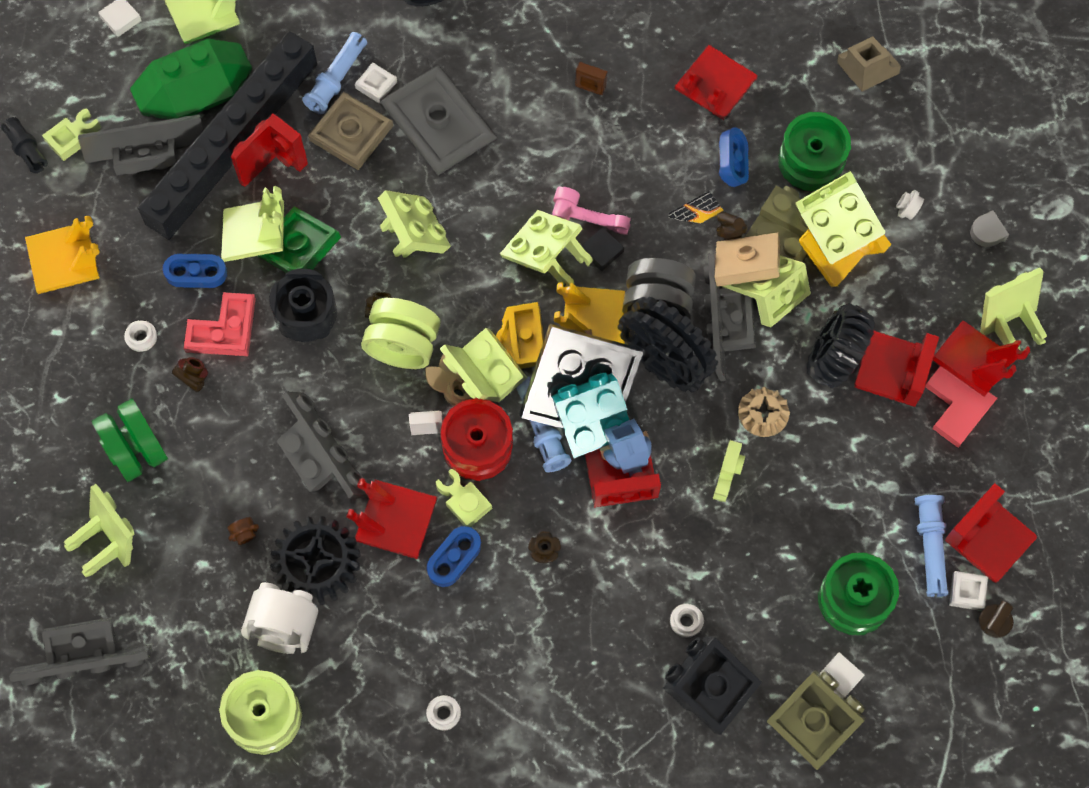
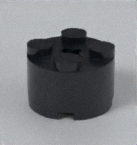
[269,269,337,342]

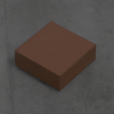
[575,62,608,95]

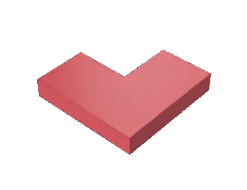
[184,292,256,356]
[925,366,997,448]

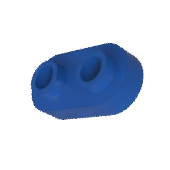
[719,128,749,187]
[163,254,227,288]
[427,526,481,587]

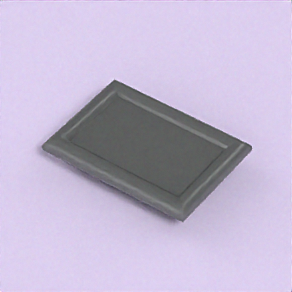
[380,65,497,176]

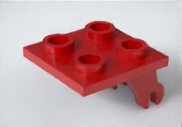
[675,45,758,120]
[933,320,1030,397]
[346,478,437,559]

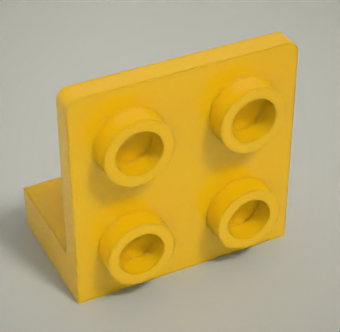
[799,229,891,287]

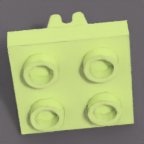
[378,190,451,258]

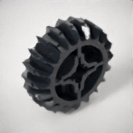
[807,303,875,388]
[270,516,361,605]

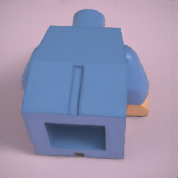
[600,419,652,476]

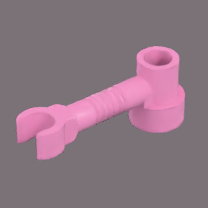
[552,187,631,235]

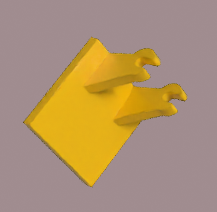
[25,216,100,294]
[554,282,625,344]

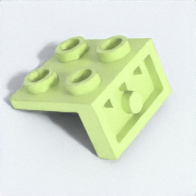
[796,171,885,264]
[721,255,811,328]
[440,328,527,402]

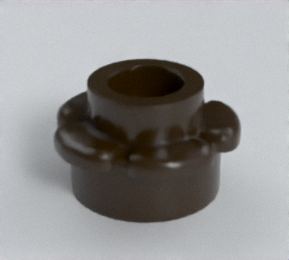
[528,531,561,563]

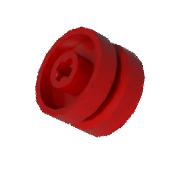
[440,398,513,481]

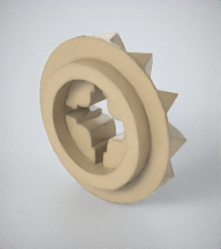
[738,387,790,437]

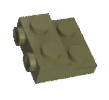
[745,186,809,263]
[767,670,866,770]

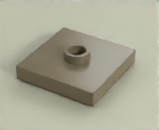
[308,91,393,170]

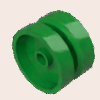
[778,112,851,191]
[91,398,168,483]
[818,553,899,635]

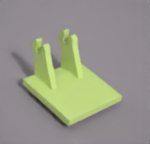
[164,0,240,45]
[221,186,284,262]
[500,210,593,286]
[980,267,1047,350]
[64,484,134,577]

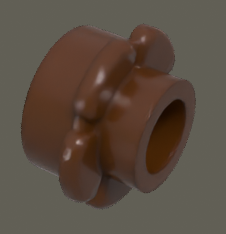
[227,517,259,545]

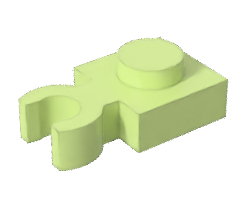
[42,109,101,161]
[713,440,745,502]
[436,469,492,527]

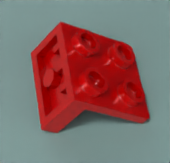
[231,113,308,187]
[854,331,939,407]
[585,448,661,508]
[945,483,1037,583]

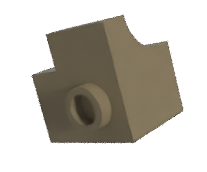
[837,37,901,91]

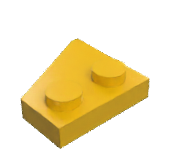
[496,302,544,369]

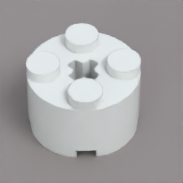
[241,582,318,654]

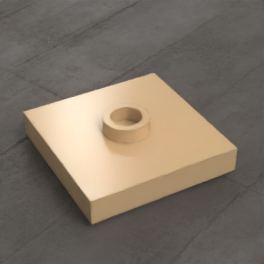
[715,232,780,286]

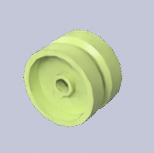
[361,298,440,369]
[219,670,302,755]

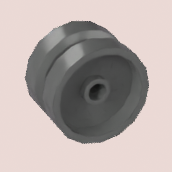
[622,258,696,319]

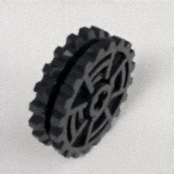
[617,297,718,393]

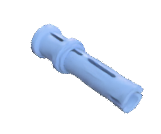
[302,32,367,114]
[516,377,572,473]
[915,495,948,597]

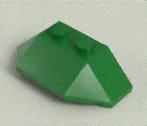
[130,39,252,120]

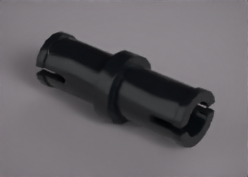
[1,117,48,173]

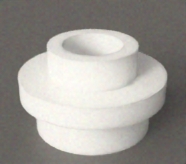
[896,190,924,220]
[125,320,157,352]
[670,604,704,638]
[427,695,461,730]

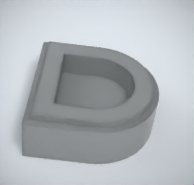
[970,210,1009,247]

